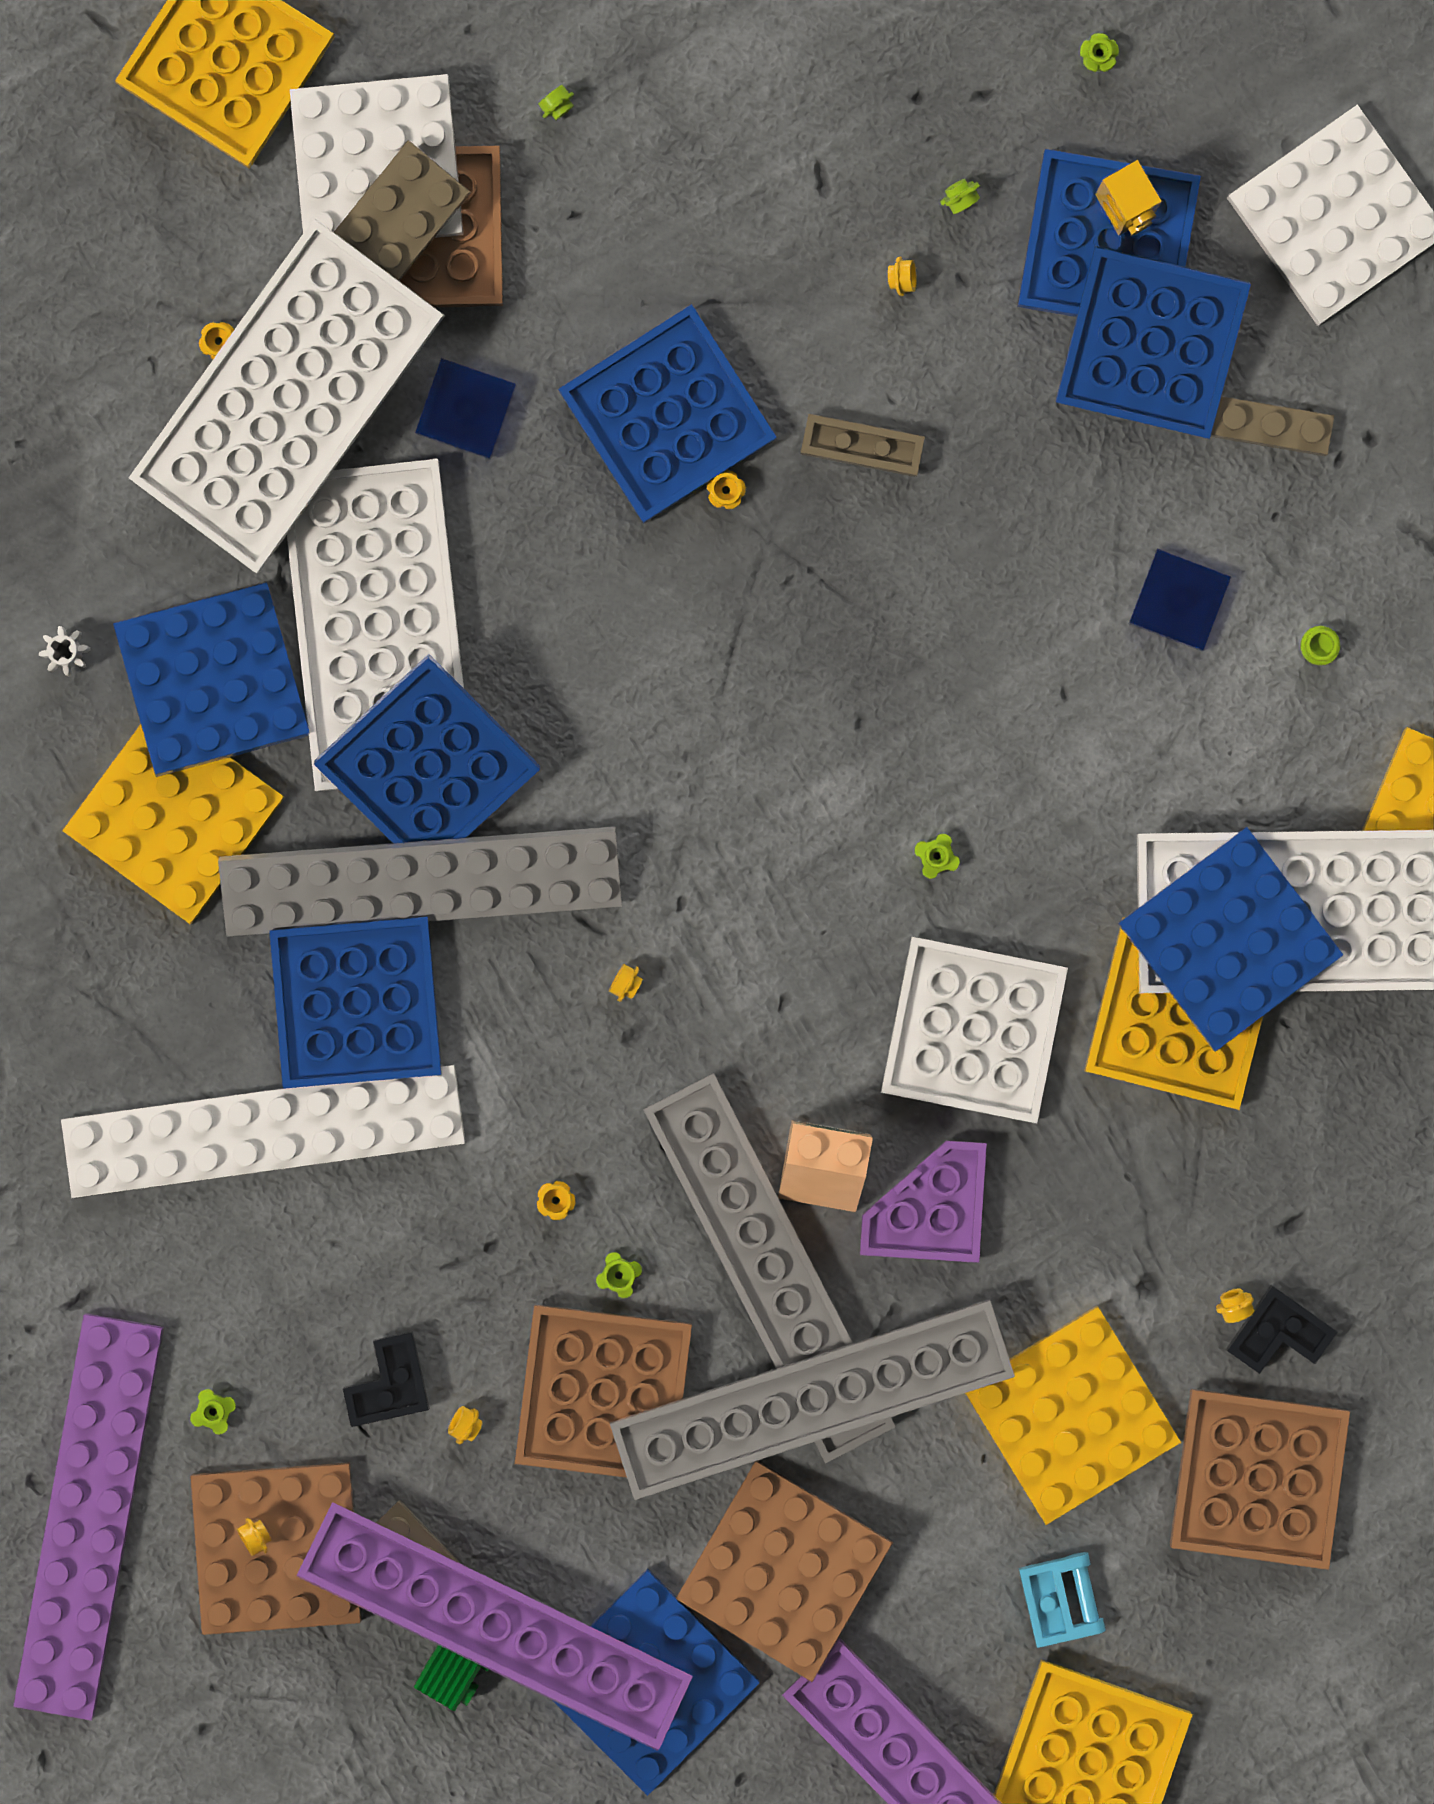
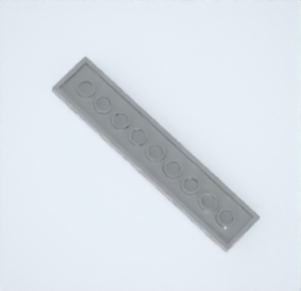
[218,827,622,937]
[643,1073,896,1464]
[610,1300,1015,1500]

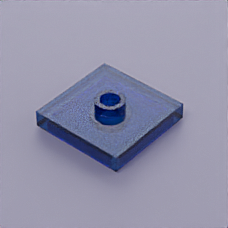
[415,358,517,460]
[1128,549,1231,652]

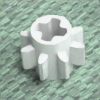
[39,626,91,677]

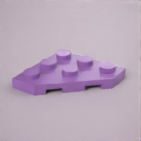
[860,1140,987,1263]

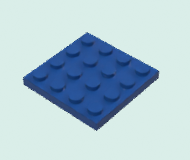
[1017,149,1201,317]
[1056,246,1251,439]
[558,304,777,524]
[113,583,310,777]
[314,654,540,844]
[1118,827,1343,1051]
[269,917,442,1089]
[552,1568,760,1796]

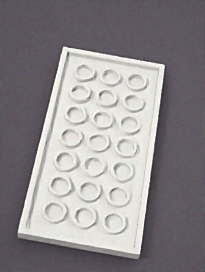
[129,219,445,573]
[287,459,464,792]
[1137,830,1434,993]

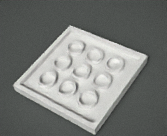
[290,74,463,238]
[1227,104,1434,326]
[881,937,1068,1123]

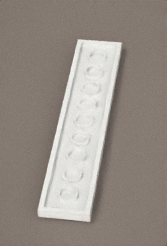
[61,1065,465,1198]

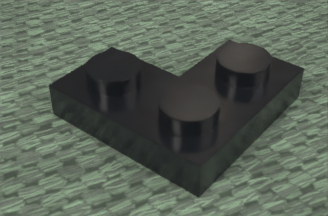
[1225,1285,1338,1374]
[343,1331,430,1427]

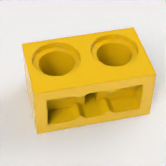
[1095,160,1162,236]

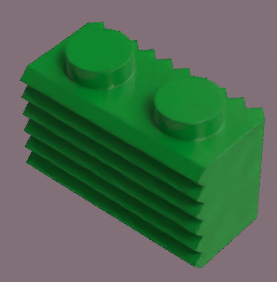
[414,1645,488,1711]

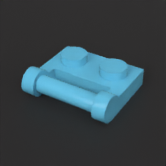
[1018,1552,1106,1648]

